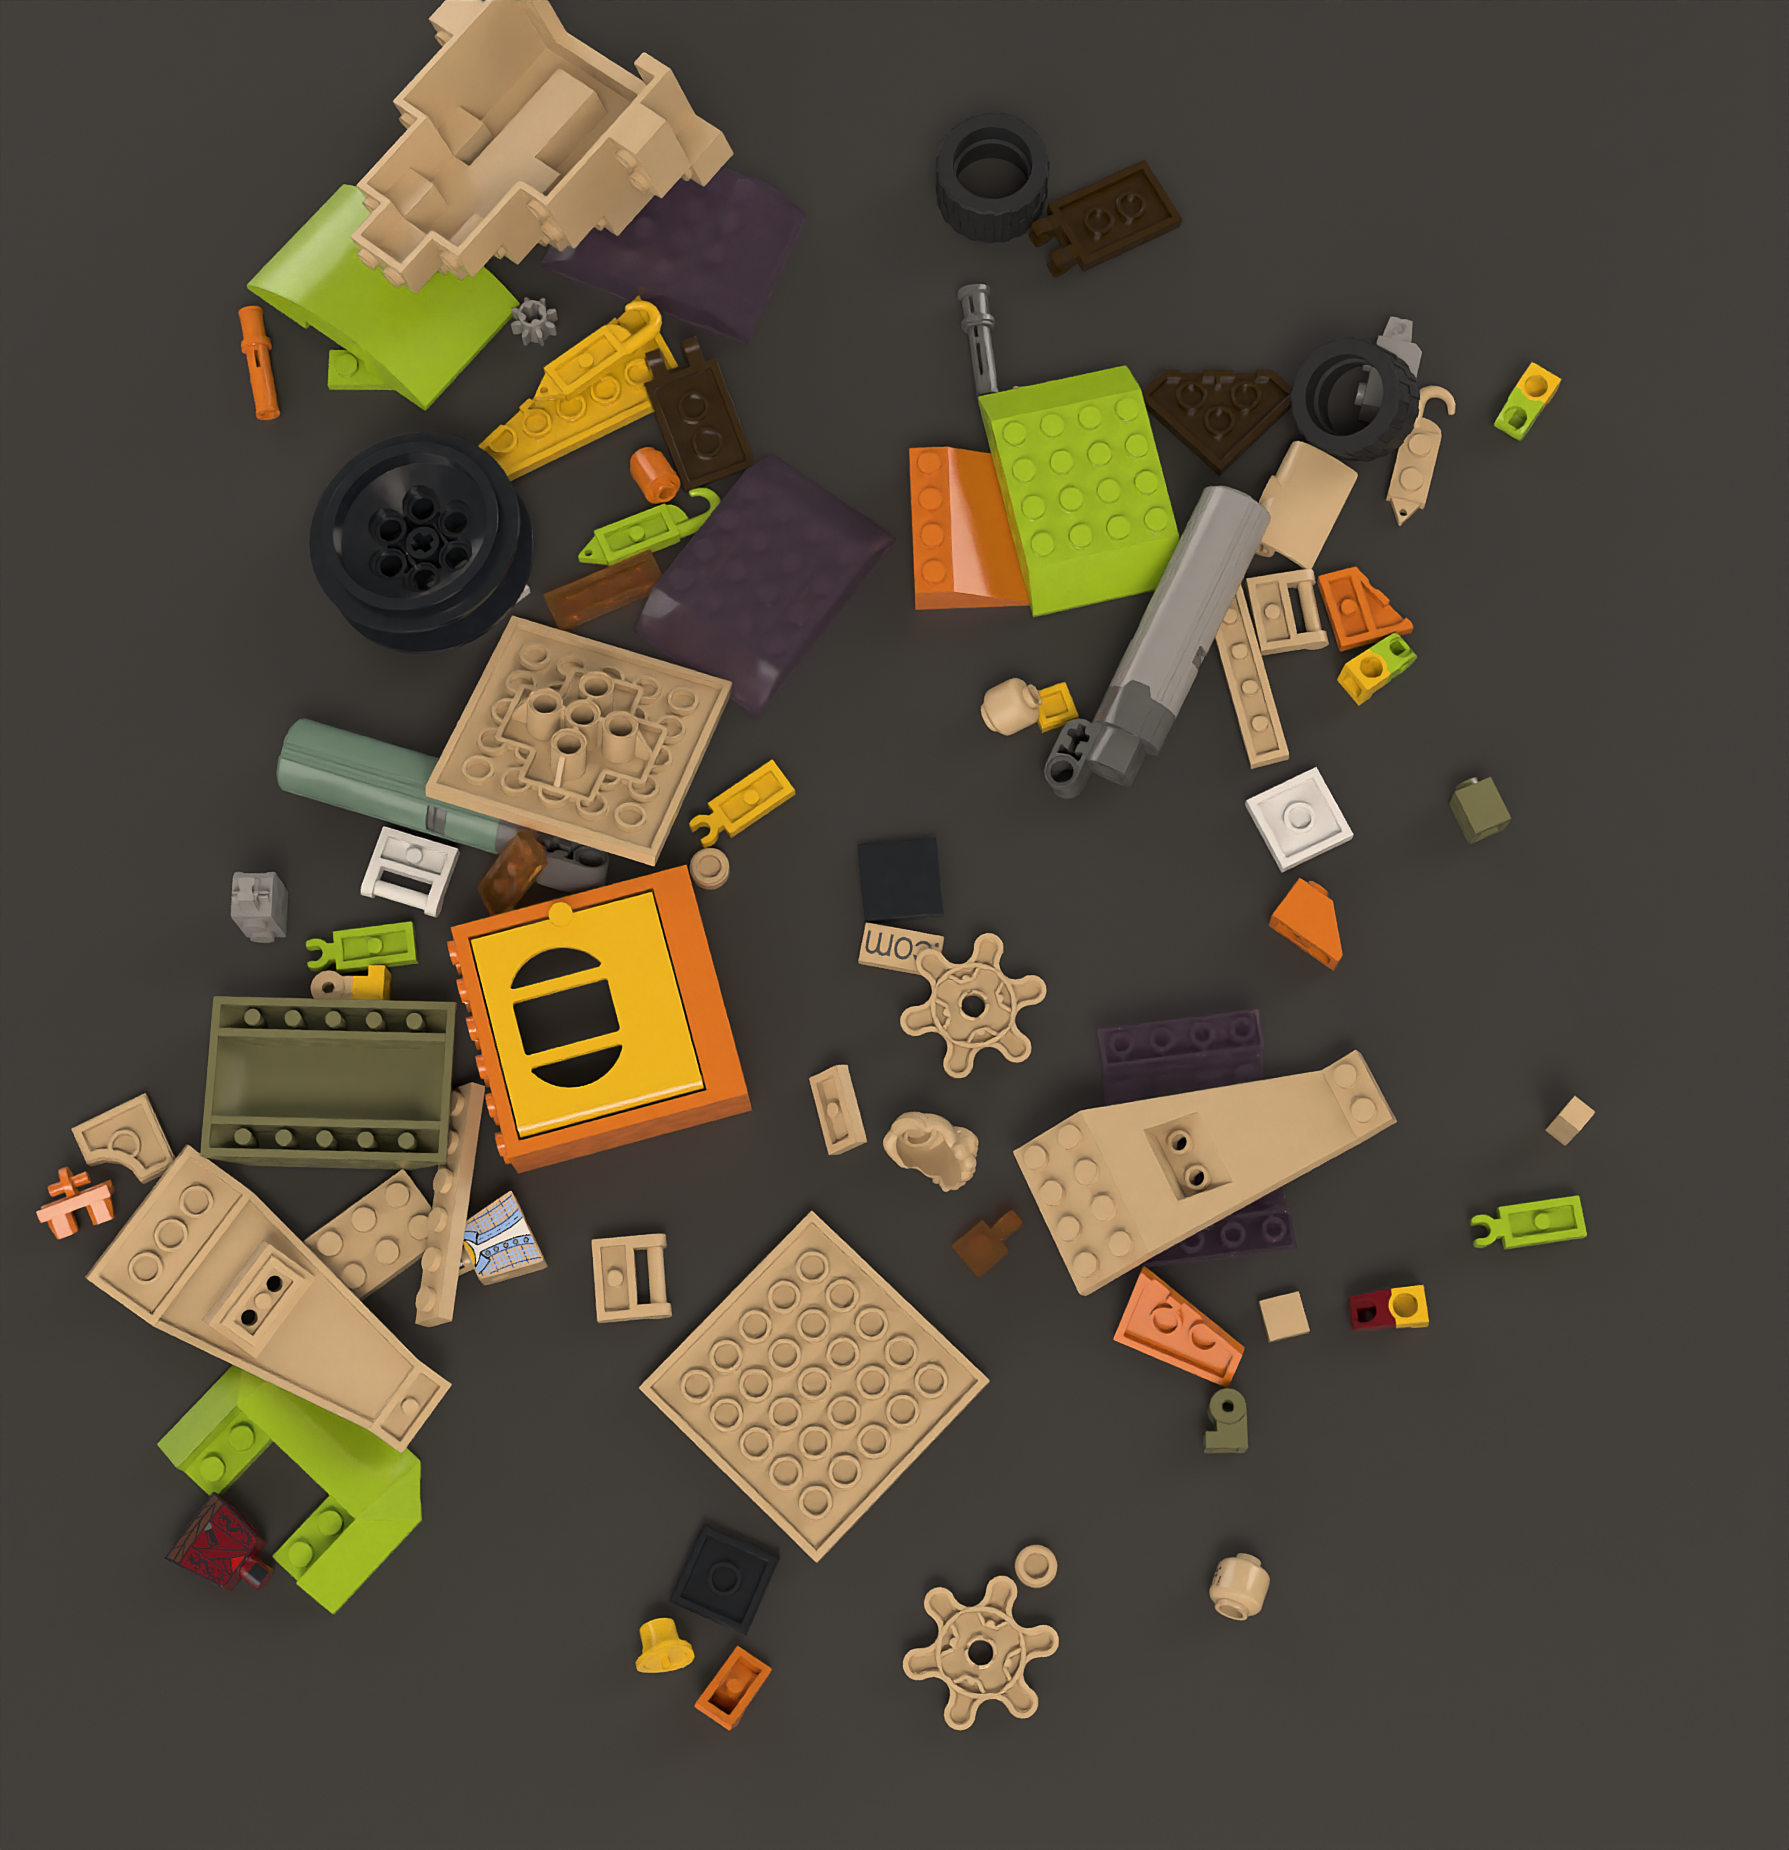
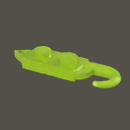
[578,487,722,569]

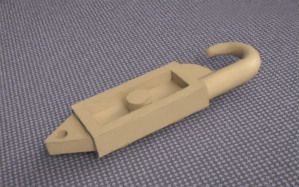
[1386,385,1456,526]

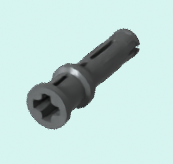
[957,284,1000,399]

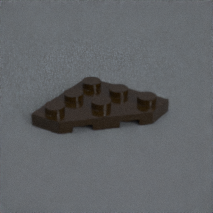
[1142,370,1292,476]

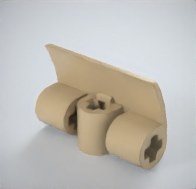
[1256,441,1358,569]

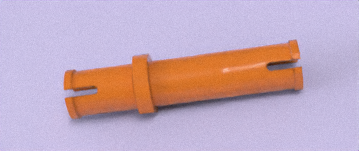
[238,306,280,420]

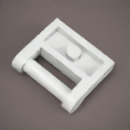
[361,826,460,918]

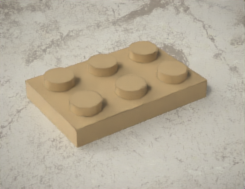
[303,1169,432,1302]

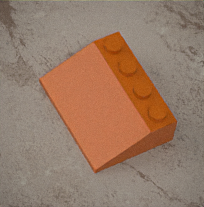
[909,447,1030,610]

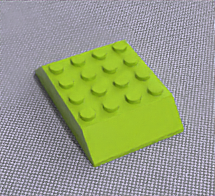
[978,365,1179,617]

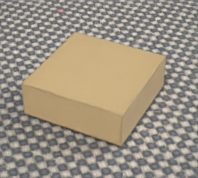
[1258,1291,1310,1343]

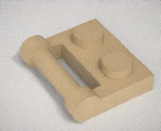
[1245,569,1329,656]
[592,1234,672,1323]

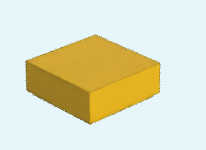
[1037,682,1079,733]

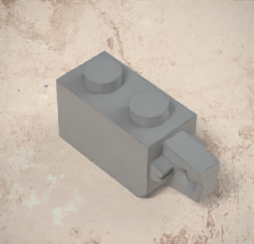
[1354,316,1422,422]
[231,872,289,943]

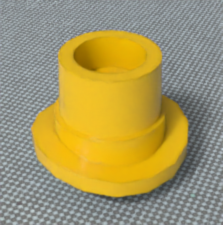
[635,1618,695,1673]

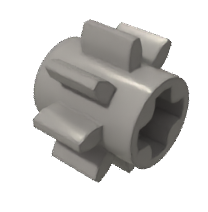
[511,297,558,346]

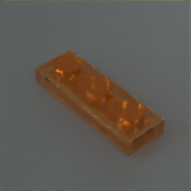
[544,549,667,631]
[477,829,548,916]

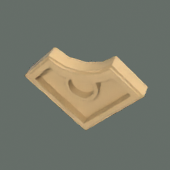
[72,1093,176,1184]

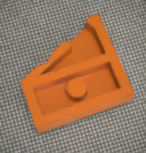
[1317,566,1414,652]

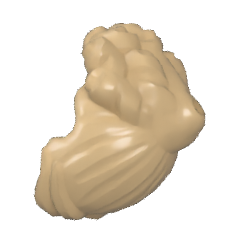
[883,1112,978,1192]

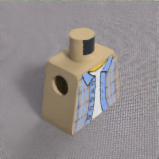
[458,1191,548,1285]

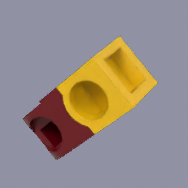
[1348,1285,1429,1332]

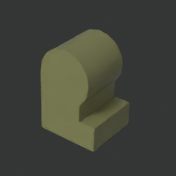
[1203,1388,1248,1453]

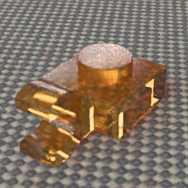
[951,1210,1023,1279]

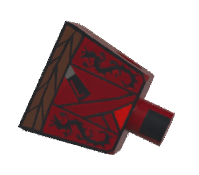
[164,1492,274,1591]

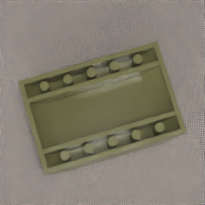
[200,996,457,1170]

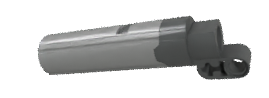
[1044,485,1271,799]

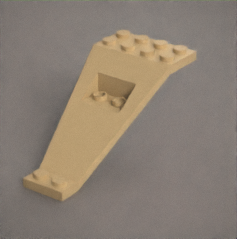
[1013,1050,1397,1296]
[85,1144,452,1453]

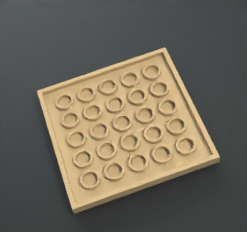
[639,1211,990,1563]

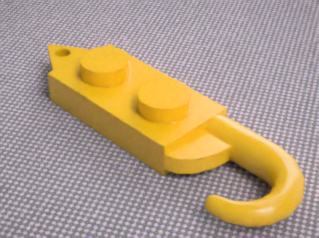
[535,300,662,402]

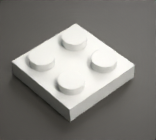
[1245,767,1354,873]

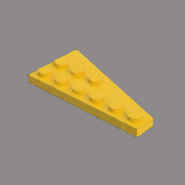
[478,295,679,481]

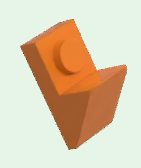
[694,1646,772,1731]

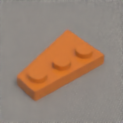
[1113,1266,1245,1388]

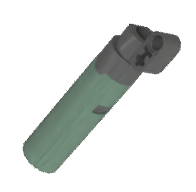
[276,718,609,894]

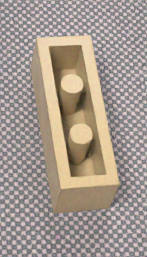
[1545,1096,1595,1146]

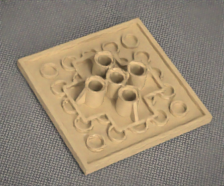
[425,616,733,866]

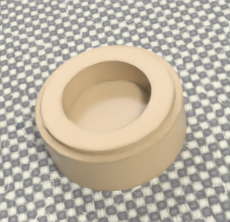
[690,848,730,890]
[1015,1545,1057,1588]

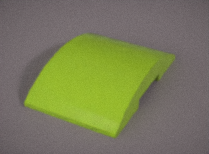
[247,184,520,411]

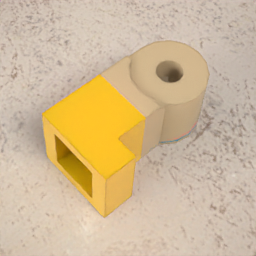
[310,965,392,1000]

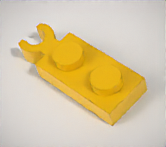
[689,759,796,848]

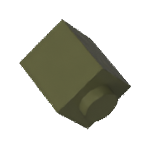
[1449,777,1512,845]

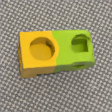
[1494,362,1562,441]
[1337,633,1417,706]

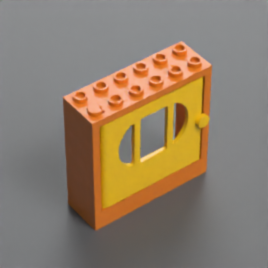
[447,865,752,1174]

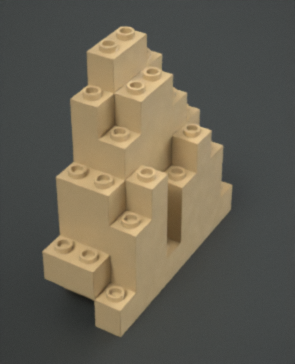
[350,0,734,294]

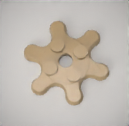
[900,933,1047,1079]
[903,1576,1059,1731]

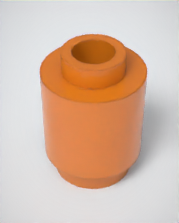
[630,447,680,504]

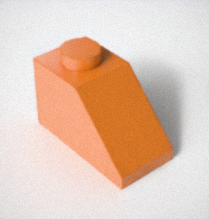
[1268,878,1343,971]

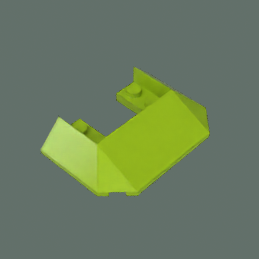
[157,1365,422,1615]

